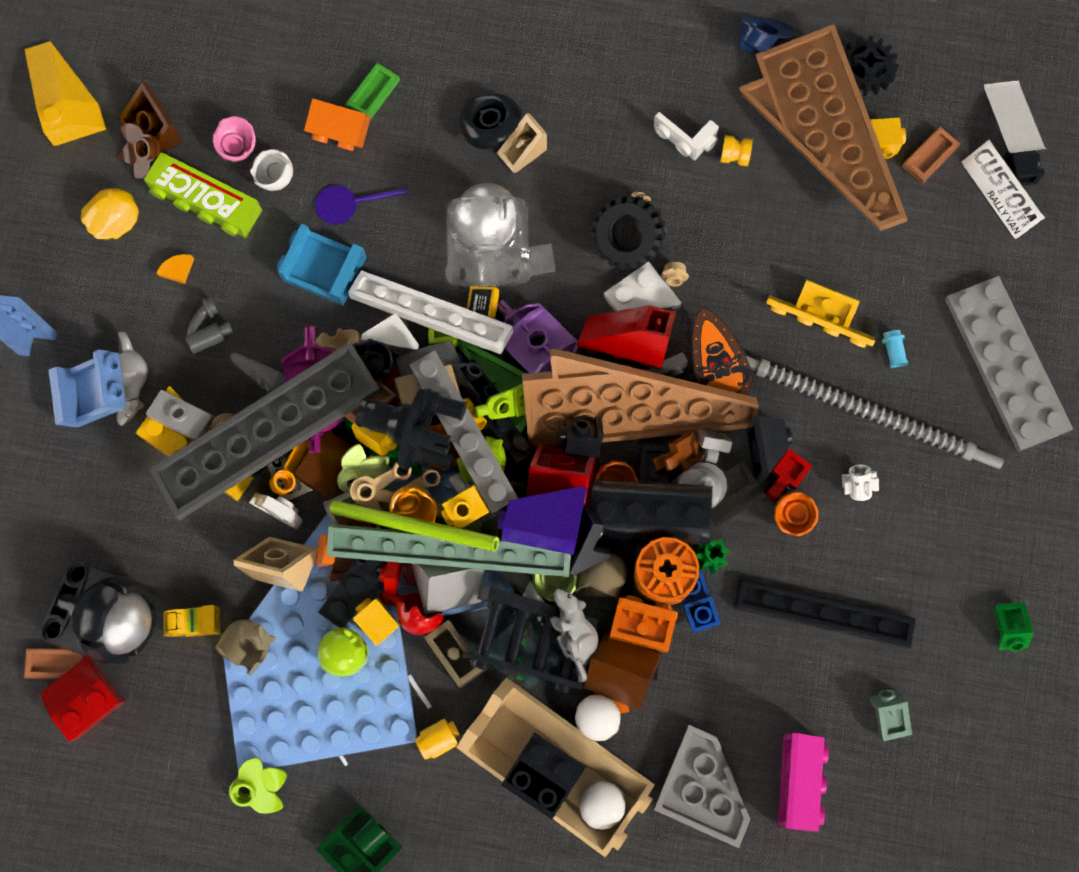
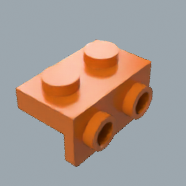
[609,596,678,653]

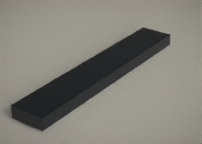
[734,579,916,649]

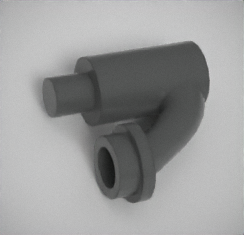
[185,297,234,354]

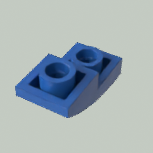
[680,571,721,633]

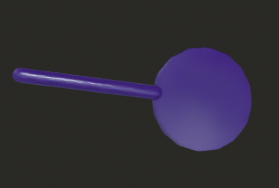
[315,185,408,225]

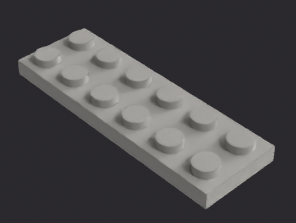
[945,276,1073,452]

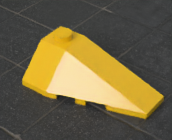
[24,41,107,146]

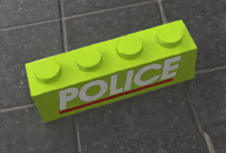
[144,152,262,238]

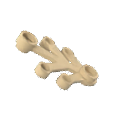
[350,462,446,529]

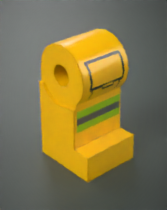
[163,605,221,637]

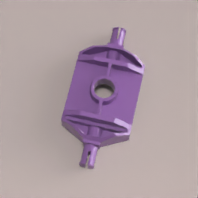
[497,300,582,373]

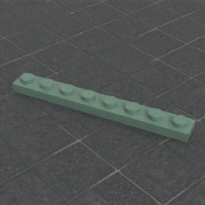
[327,524,571,577]

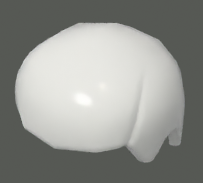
[250,149,293,191]
[575,695,621,741]
[579,781,627,830]

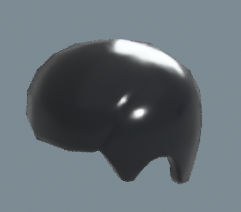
[353,338,394,382]

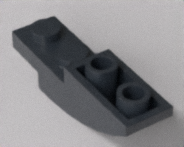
[452,359,535,469]

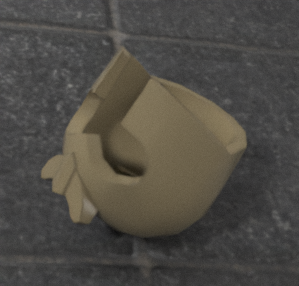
[575,553,627,599]
[215,619,276,676]

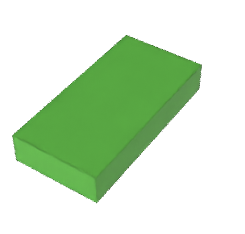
[345,63,400,120]

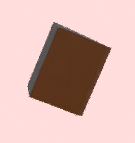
[119,82,183,153]
[584,632,662,711]

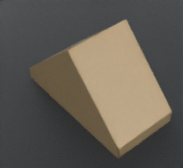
[497,113,547,173]

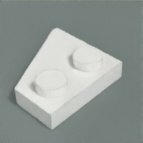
[249,493,303,530]

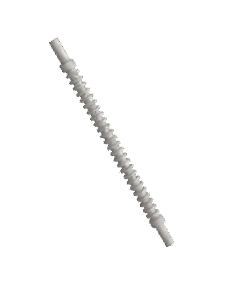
[744,355,1004,470]

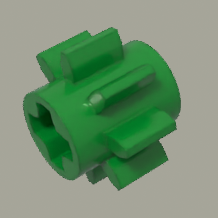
[693,537,730,574]

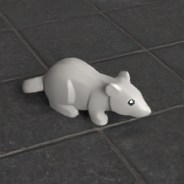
[116,332,148,426]
[550,588,598,683]

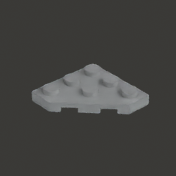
[653,725,751,848]

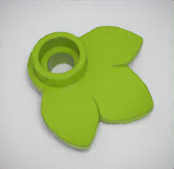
[229,757,287,814]

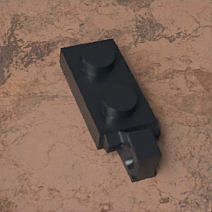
[318,559,381,628]

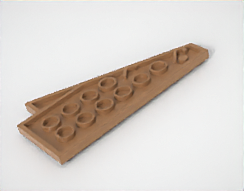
[522,348,759,449]

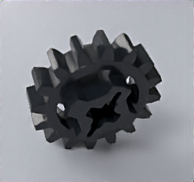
[844,36,899,96]

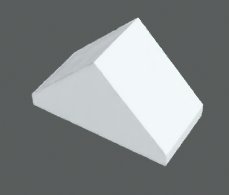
[361,313,419,356]

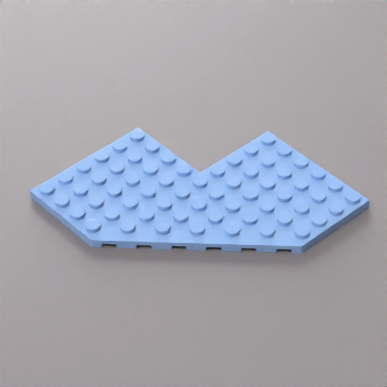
[223,454,514,772]

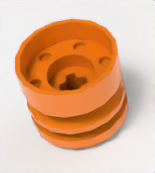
[633,537,699,606]

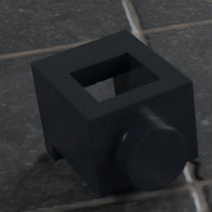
[1004,150,1045,186]
[558,416,604,458]

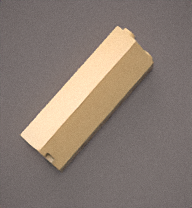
[456,677,655,857]

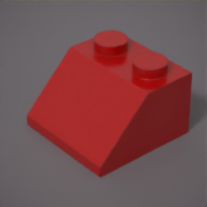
[526,444,595,509]
[40,657,126,742]

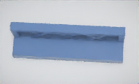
[0,295,57,356]

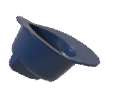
[738,15,796,53]

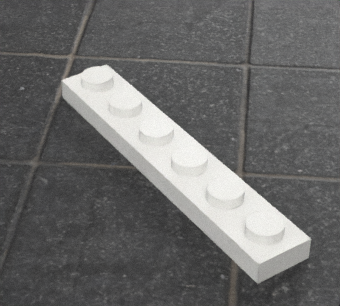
[348,270,513,355]

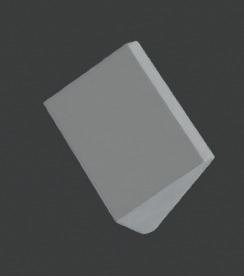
[412,564,484,615]

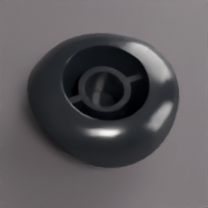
[460,93,522,149]

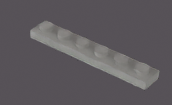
[410,351,518,516]

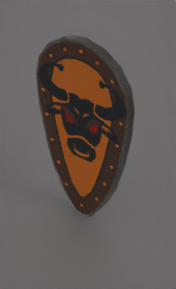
[691,308,753,395]

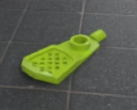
[475,383,526,420]

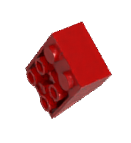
[577,305,676,368]

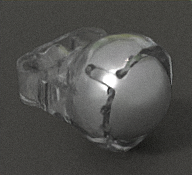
[445,183,532,287]

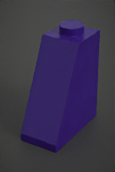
[498,487,587,555]

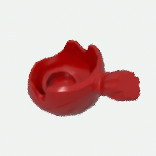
[379,590,444,635]

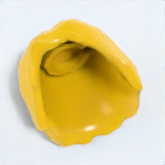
[80,188,139,240]

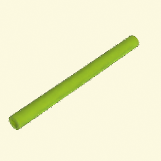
[330,500,499,552]

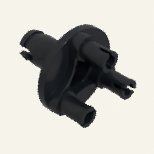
[355,386,467,470]

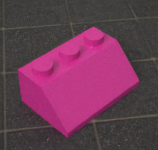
[777,733,829,832]

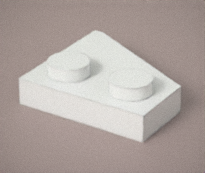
[603,261,682,311]

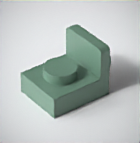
[870,690,912,741]

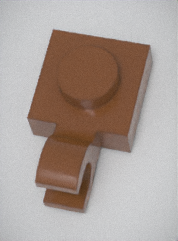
[653,433,703,471]

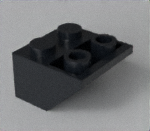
[501,732,586,819]

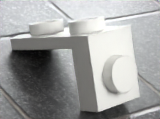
[653,112,719,161]

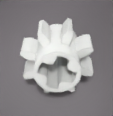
[842,464,879,501]

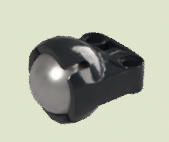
[41,560,156,664]

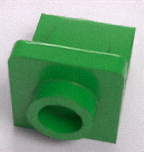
[993,602,1034,652]

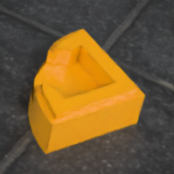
[156,254,194,284]

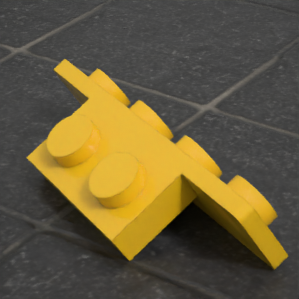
[766,279,875,348]

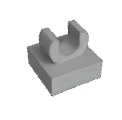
[696,428,732,463]

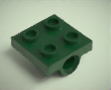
[316,804,403,872]

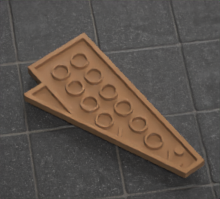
[739,24,907,231]

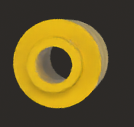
[414,718,461,760]

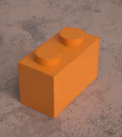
[304,98,371,151]

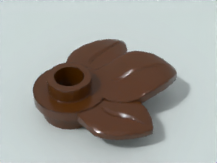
[119,123,160,179]

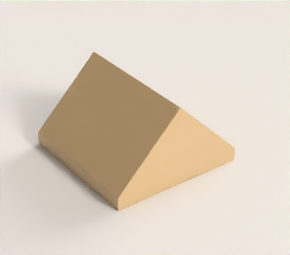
[234,537,318,592]

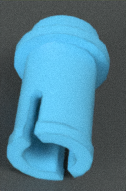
[882,330,908,368]

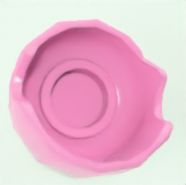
[213,116,256,162]

